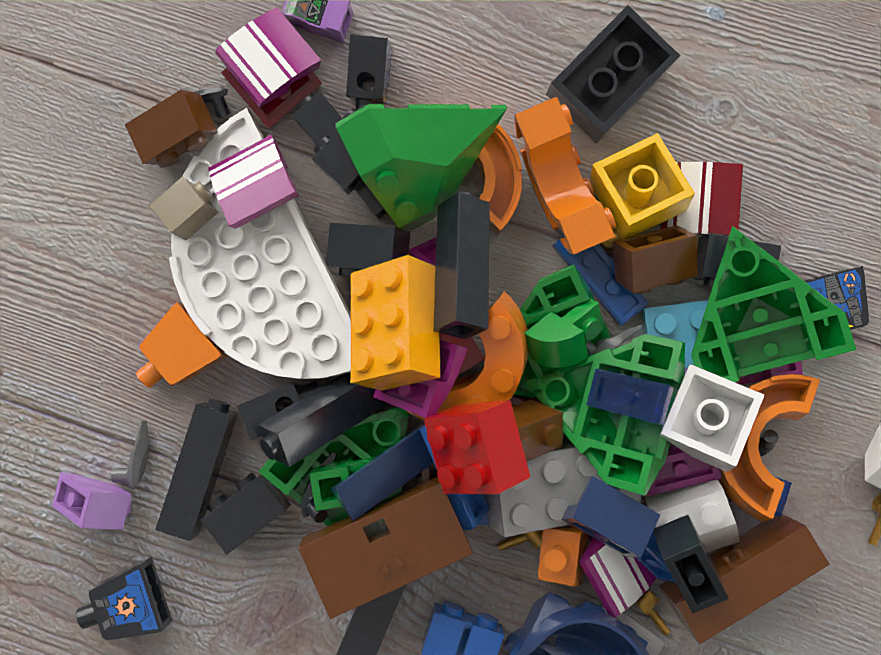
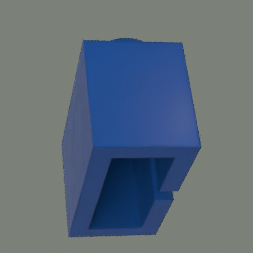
[421,601,504,655]

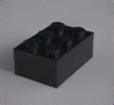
[546,5,681,144]

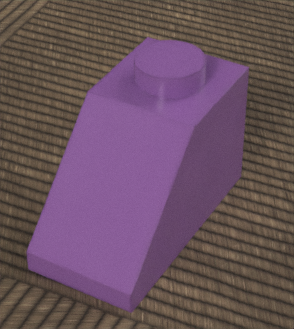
[52,472,132,530]

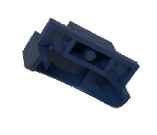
[502,592,649,655]

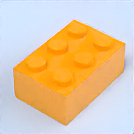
[350,255,440,390]

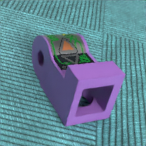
[282,0,353,43]

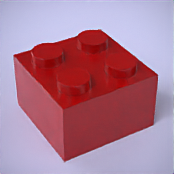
[423,400,530,494]

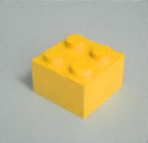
[589,133,695,239]

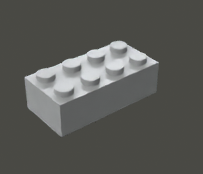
[486,440,642,537]

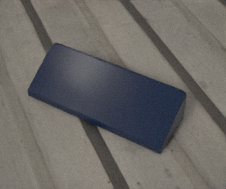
[331,424,434,521]

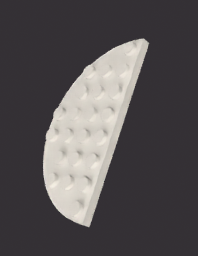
[168,108,351,379]

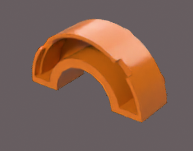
[514,97,616,254]
[475,124,522,236]
[406,291,529,421]
[718,374,820,522]

